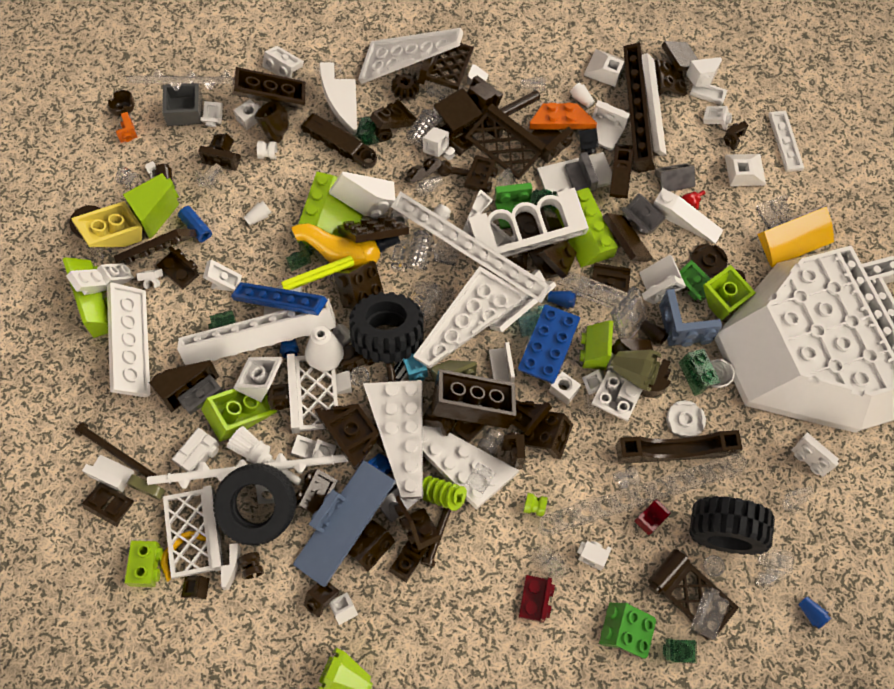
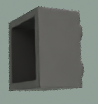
[162,82,203,126]

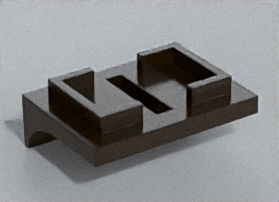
[439,125,477,156]
[82,482,134,527]

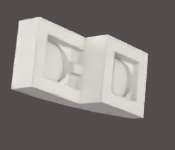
[290,434,336,465]
[221,543,241,591]

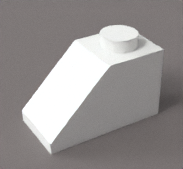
[686,57,722,87]

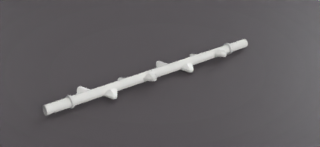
[147,451,349,489]

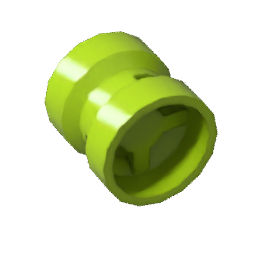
[523,493,548,517]

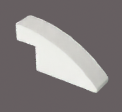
[320,63,357,135]

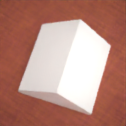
[234,357,283,402]

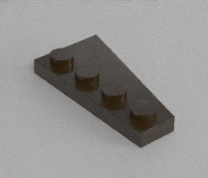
[515,207,558,279]
[114,229,197,265]

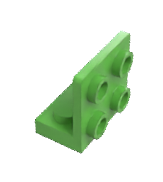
[494,183,532,229]

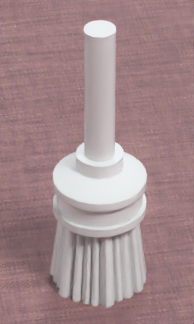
[227,426,302,486]

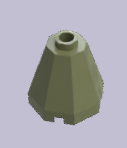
[611,350,661,392]

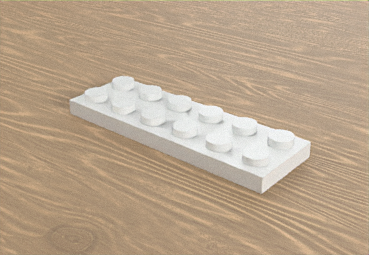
[107,283,151,397]

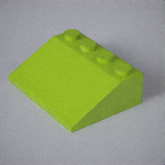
[297,172,363,246]

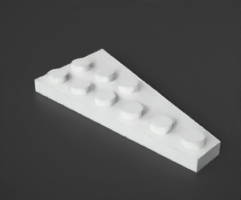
[358,28,463,84]

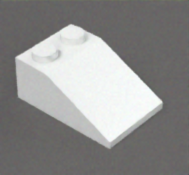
[329,171,395,219]

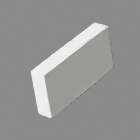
[690,85,728,106]

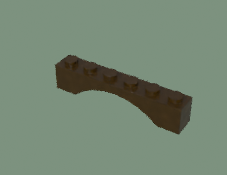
[616,430,743,464]

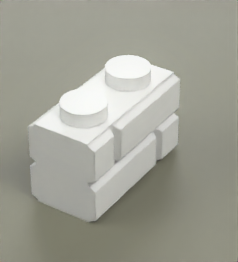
[172,428,219,472]

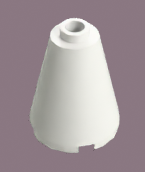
[305,326,344,372]

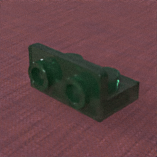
[678,349,720,396]

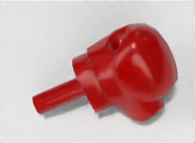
[681,190,706,210]

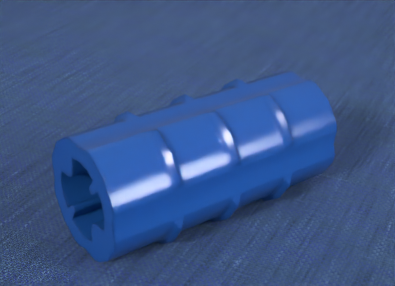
[178,206,212,243]

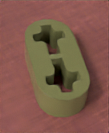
[126,474,166,500]

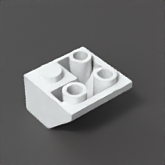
[584,49,625,87]
[725,154,766,186]
[591,371,642,422]

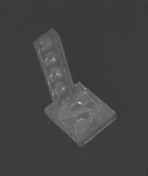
[557,271,648,339]

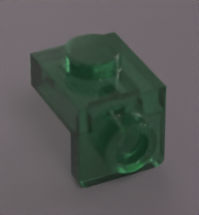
[355,116,379,145]
[663,638,697,664]

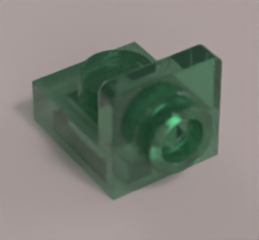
[286,241,312,272]

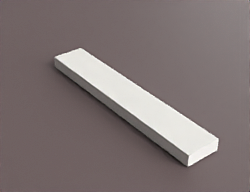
[641,53,667,156]

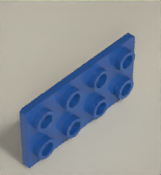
[518,304,580,384]

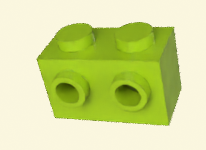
[125,540,163,587]

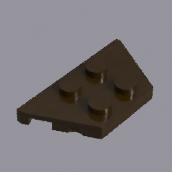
[315,404,380,470]

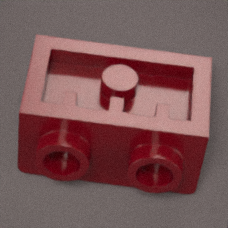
[518,575,555,623]

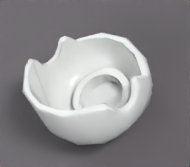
[703,359,735,388]

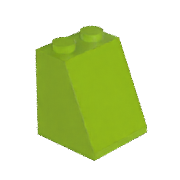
[123,173,179,239]

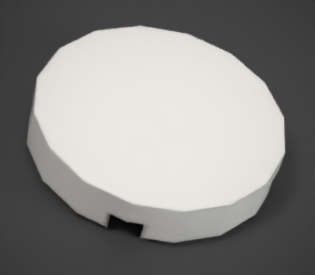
[666,400,706,438]

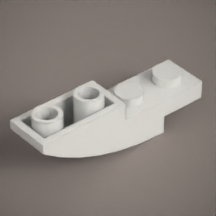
[66,263,134,295]

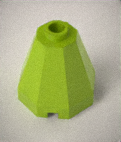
[316,648,373,689]

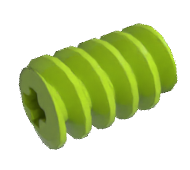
[423,476,467,511]

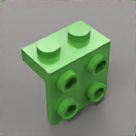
[599,602,656,659]

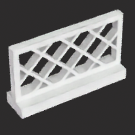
[287,354,338,434]
[163,485,223,579]

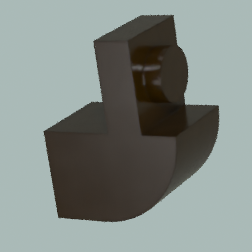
[641,359,671,398]

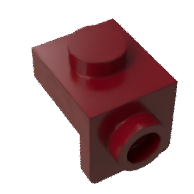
[634,499,671,536]

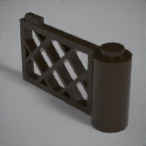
[648,549,739,640]

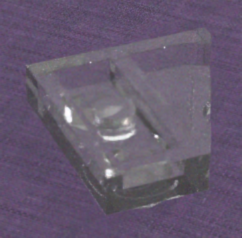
[755,194,791,229]

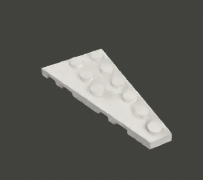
[413,266,528,368]
[363,380,423,499]
[423,426,520,510]

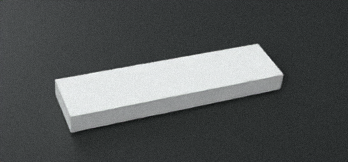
[768,111,804,172]

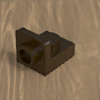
[304,582,339,617]

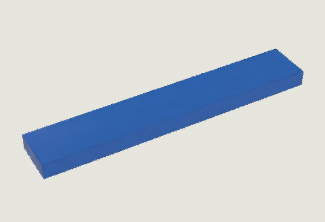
[231,282,328,316]

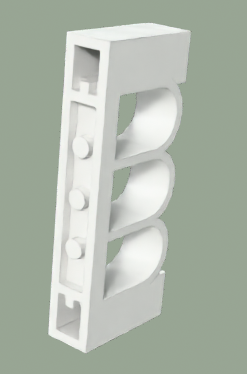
[468,187,589,257]

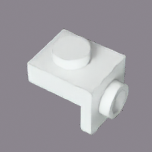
[200,101,223,127]

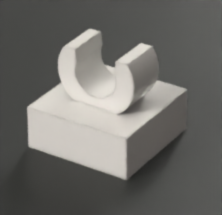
[136,269,163,289]

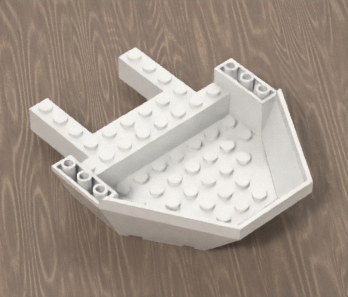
[714,246,894,433]

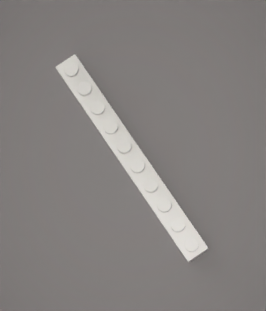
[391,191,551,303]

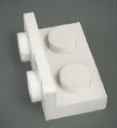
[262,46,304,78]

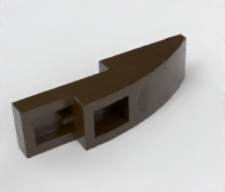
[609,144,633,199]

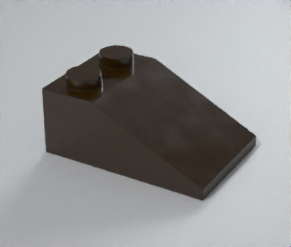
[149,360,219,413]

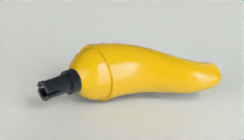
[291,223,401,270]

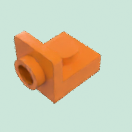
[116,112,138,143]

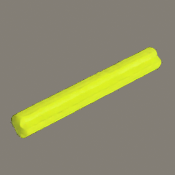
[281,256,354,290]

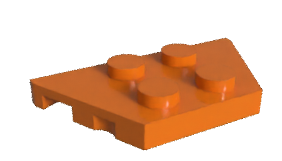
[529,102,597,130]

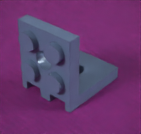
[659,289,722,347]

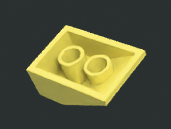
[72,201,142,247]

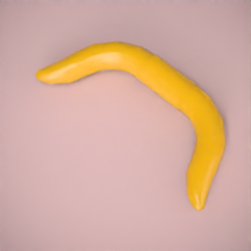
[160,531,206,582]

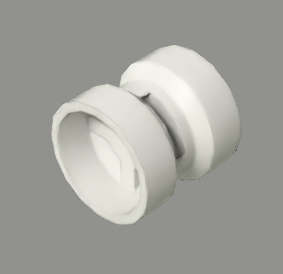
[257,141,277,160]

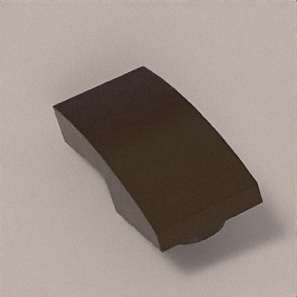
[404,158,442,183]
[389,540,430,583]

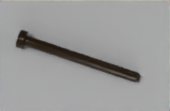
[75,422,157,478]
[420,508,451,568]

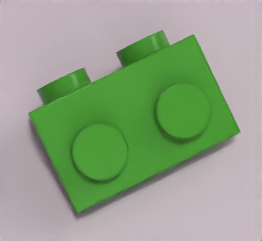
[679,260,711,302]

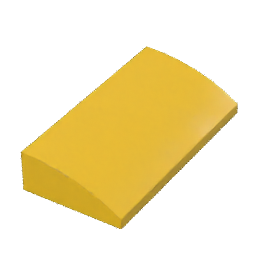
[757,206,834,268]

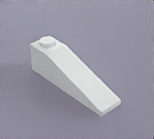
[653,188,723,244]

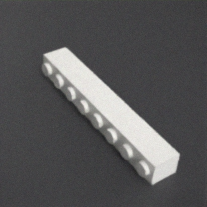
[177,298,336,365]

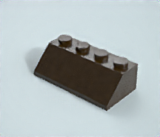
[232,67,306,108]
[432,369,516,429]

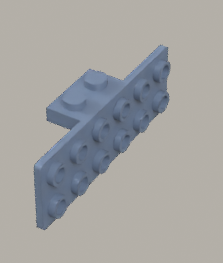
[293,461,396,587]

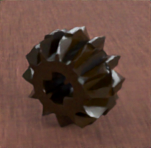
[391,72,420,101]

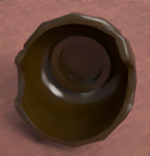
[108,90,135,117]

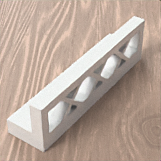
[489,270,556,332]

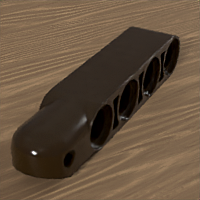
[300,113,377,169]

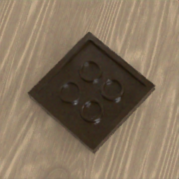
[337,215,410,243]

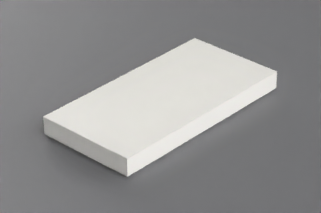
[537,152,612,196]

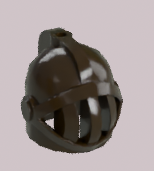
[254,101,289,143]

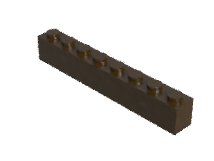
[623,42,656,173]

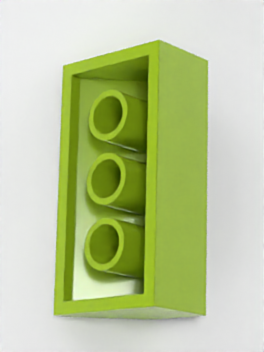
[553,187,618,268]
[62,257,108,338]

